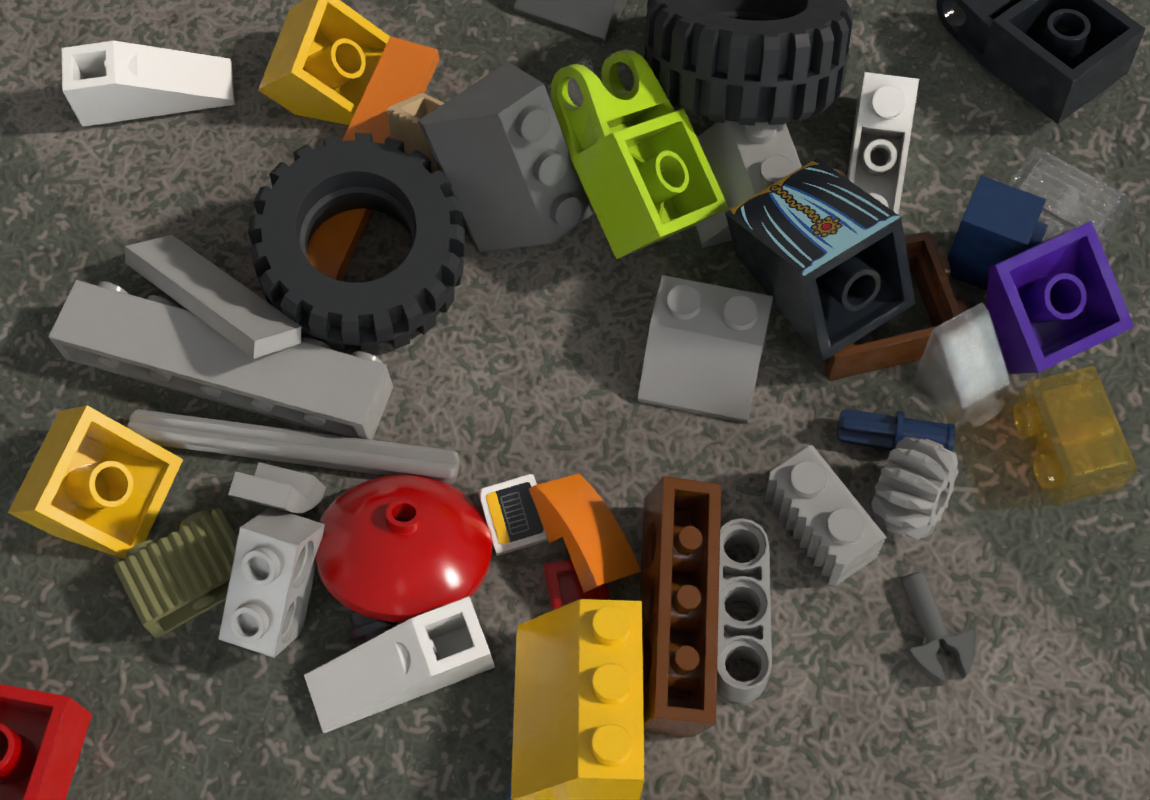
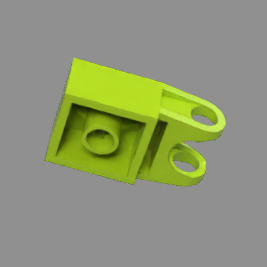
[550,49,729,259]

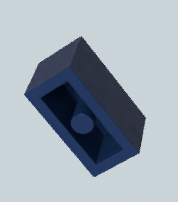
[948,175,1048,291]

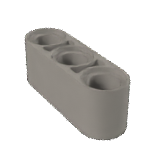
[717,518,772,703]

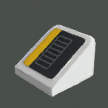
[478,474,548,556]

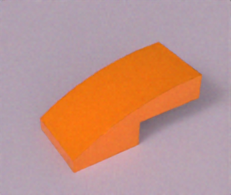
[529,473,641,592]

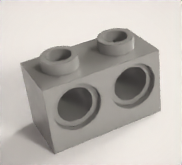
[218,507,325,658]

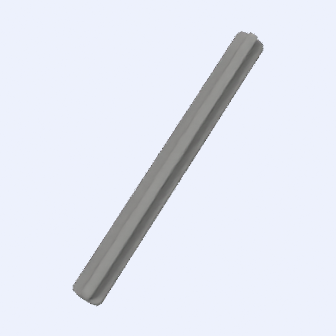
[127,409,460,484]

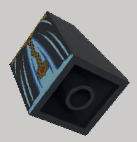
[725,158,915,361]

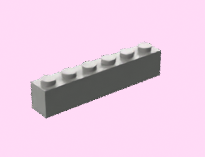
[48,280,393,440]

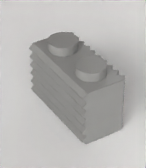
[764,445,887,586]

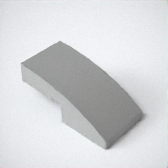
[228,462,326,513]

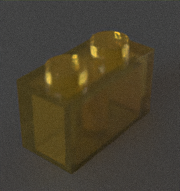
[1013,365,1138,506]

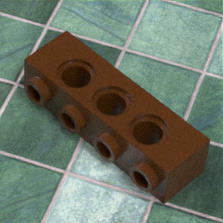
[640,476,721,737]

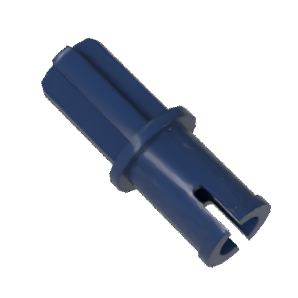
[837,409,955,451]

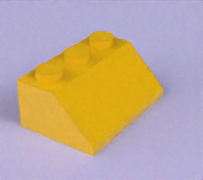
[511,599,644,800]

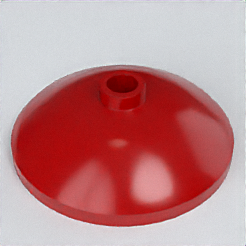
[315,475,492,622]

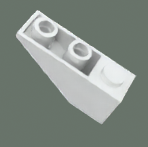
[62,41,235,127]
[847,72,919,214]
[304,597,495,733]

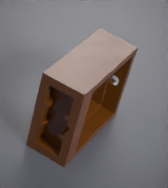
[822,231,969,382]

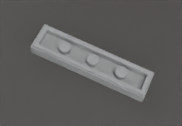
[125,235,302,359]

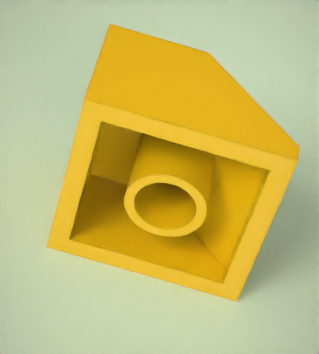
[258,0,390,125]
[8,405,183,559]

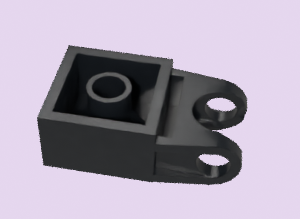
[936,0,1145,124]

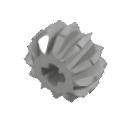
[871,437,959,540]

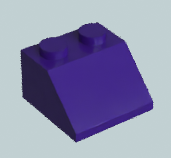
[984,221,1134,375]

